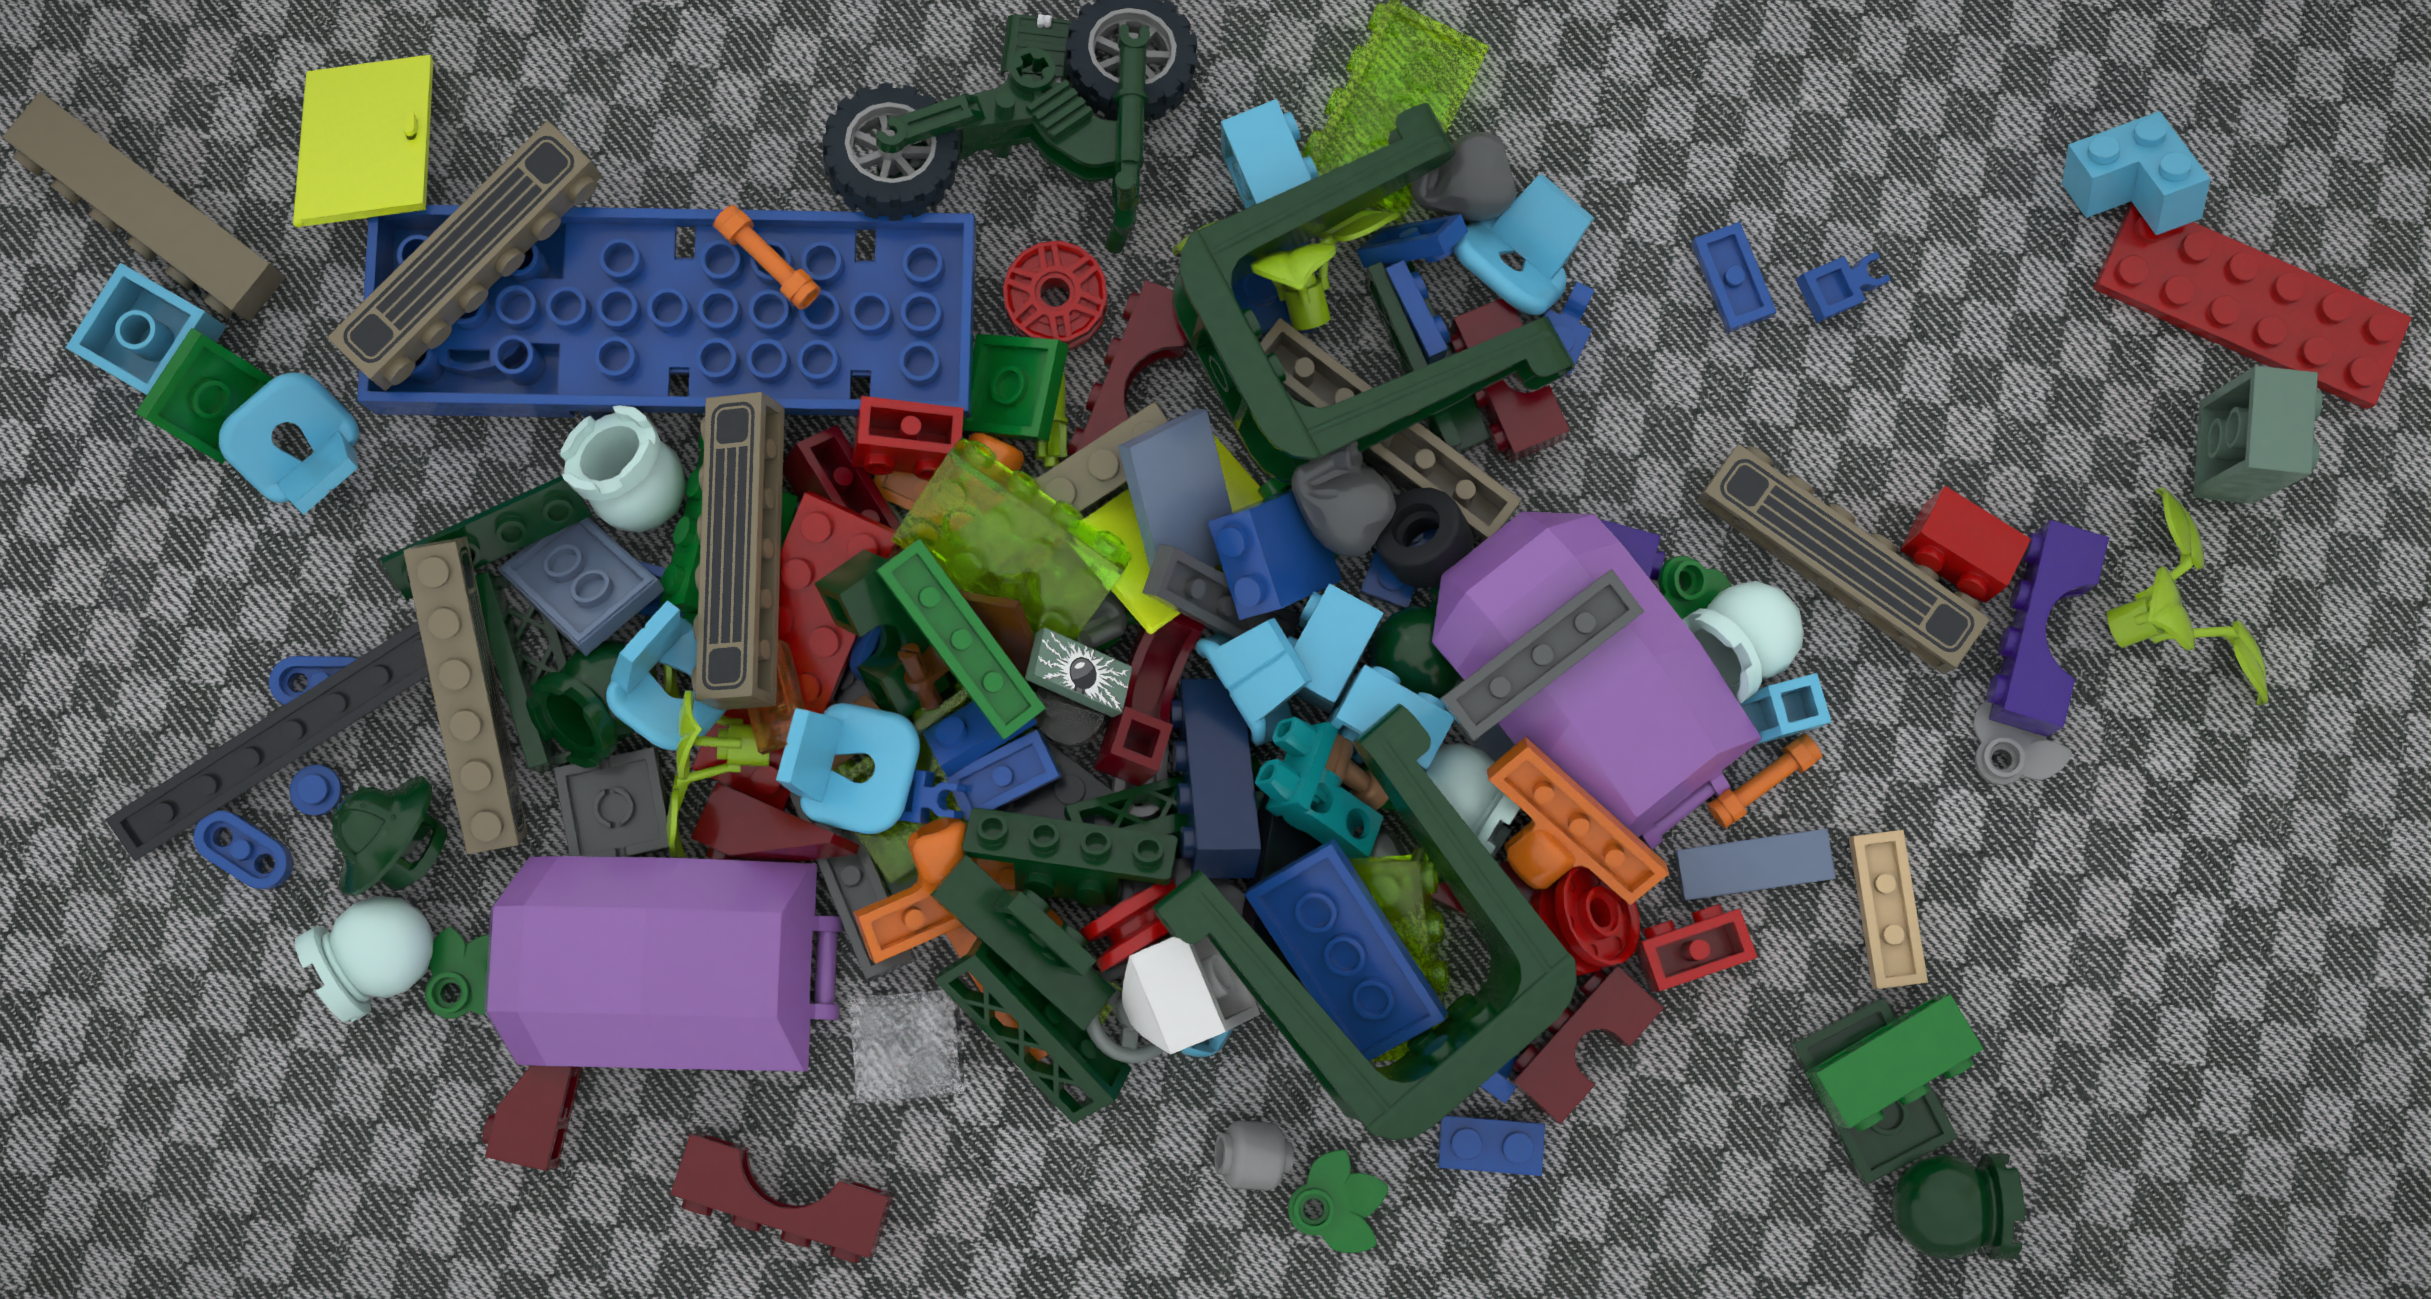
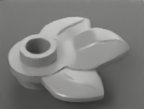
[1973,700,2072,785]

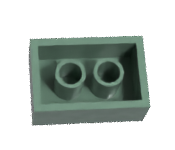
[2193,365,2323,504]

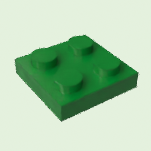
[135,328,273,464]
[962,334,1069,442]

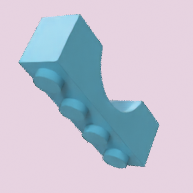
[1740,673,1832,746]

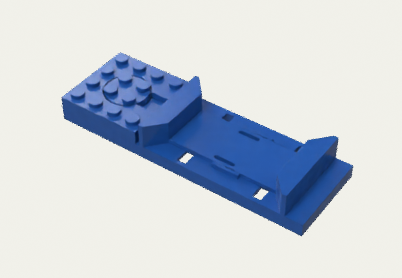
[357,205,977,421]

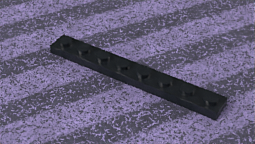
[105,621,429,862]

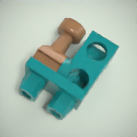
[1255,717,1389,860]

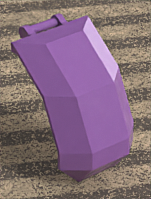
[1432,511,1762,850]
[484,856,843,1071]

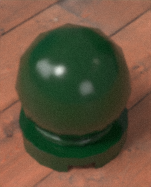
[1371,585,1463,700]
[526,640,658,768]
[1892,1153,2025,1260]

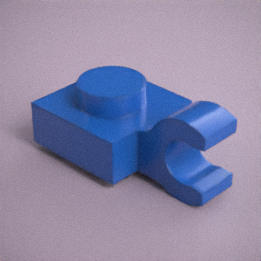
[1543,282,1594,377]

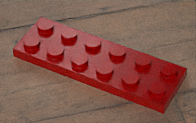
[2093,202,2412,410]
[691,491,903,811]

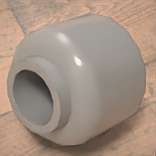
[1214,1121,1294,1191]

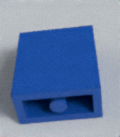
[1208,490,1342,620]

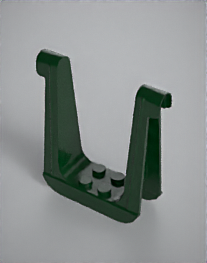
[1172,103,1575,483]
[1152,703,1577,1140]

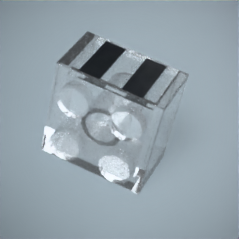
[849,990,967,1103]

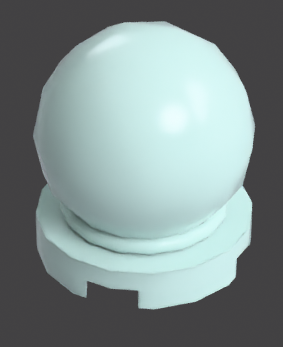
[560,405,686,533]
[1682,581,1804,704]
[1425,743,1521,858]
[295,896,434,1023]

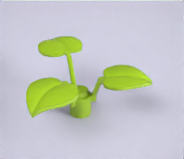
[1172,210,1402,330]
[2106,487,2268,705]
[663,664,771,858]

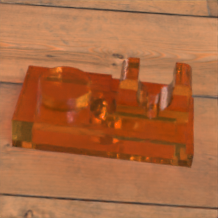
[747,639,805,755]

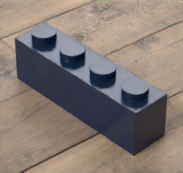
[1170,679,1261,878]

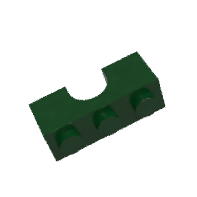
[814,550,950,718]

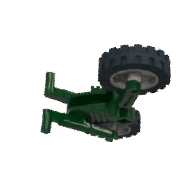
[822,0,1198,254]

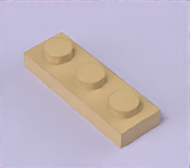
[1848,830,1928,989]

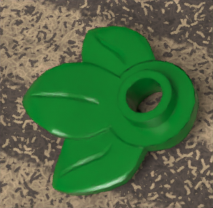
[1658,556,1732,619]
[425,927,489,1019]
[1288,1149,1389,1253]

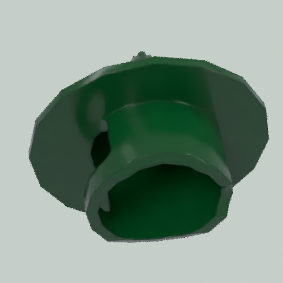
[331,776,447,896]

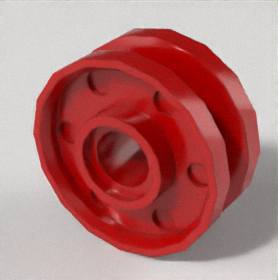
[1003,240,1108,351]
[1531,865,1640,976]
[1078,877,1177,972]

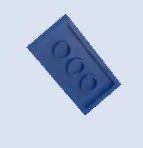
[1244,838,1448,1061]

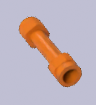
[713,204,821,310]
[1707,733,1823,829]

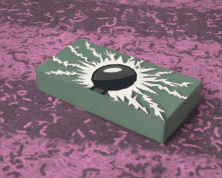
[1025,628,1132,717]

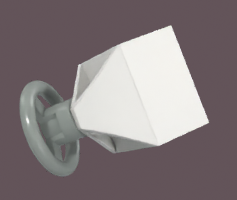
[1086,937,1260,1063]

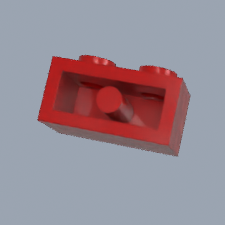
[852,396,964,481]
[1899,486,2031,603]
[1635,904,1758,992]

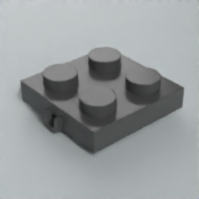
[554,747,669,857]

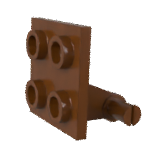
[898,590,1035,710]

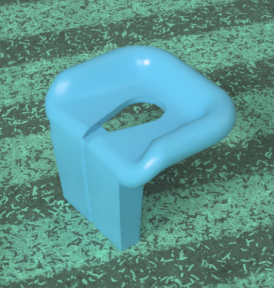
[1453,174,1595,315]
[219,372,359,515]
[606,600,727,751]
[1196,618,1312,746]
[776,703,920,834]

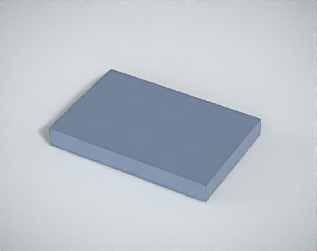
[1118,408,1232,570]
[497,517,665,656]

